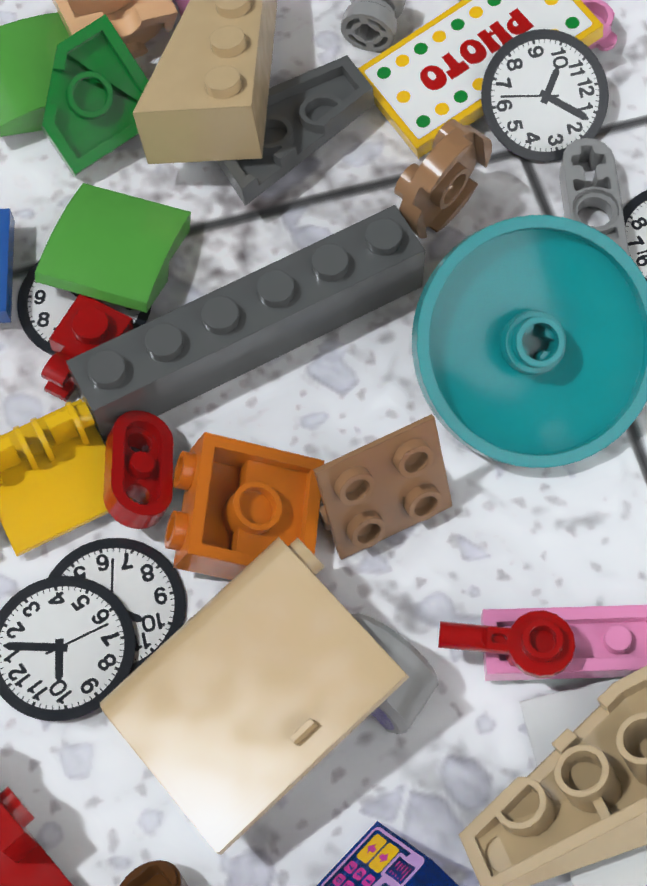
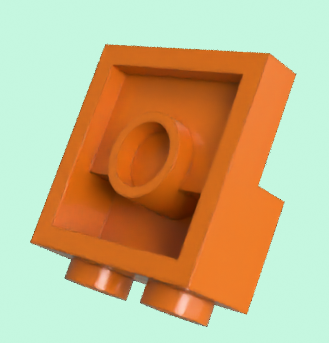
[164,432,325,580]

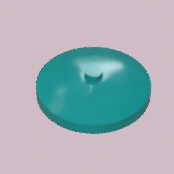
[412,215,647,468]

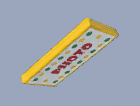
[358,0,604,159]

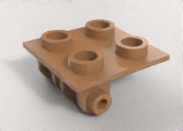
[313,414,453,560]

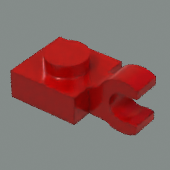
[41,294,133,402]

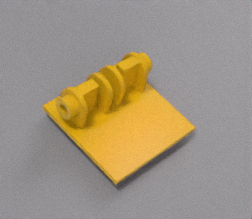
[0,399,132,557]

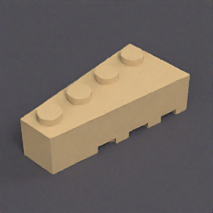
[133,0,277,164]

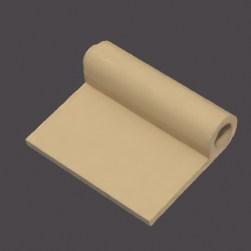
[100,537,409,855]

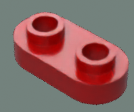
[103,410,174,529]

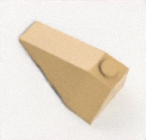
[459,665,647,886]

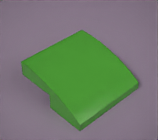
[0,12,70,137]
[35,183,191,313]

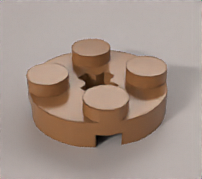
[394,119,492,239]

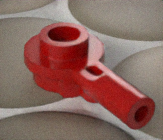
[438,610,576,678]

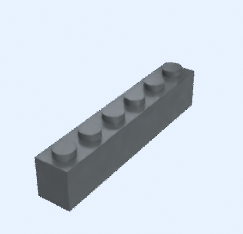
[66,205,425,442]

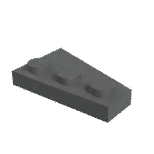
[216,55,375,206]

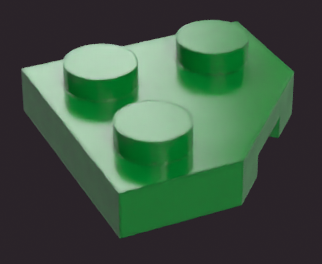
[41,14,149,176]

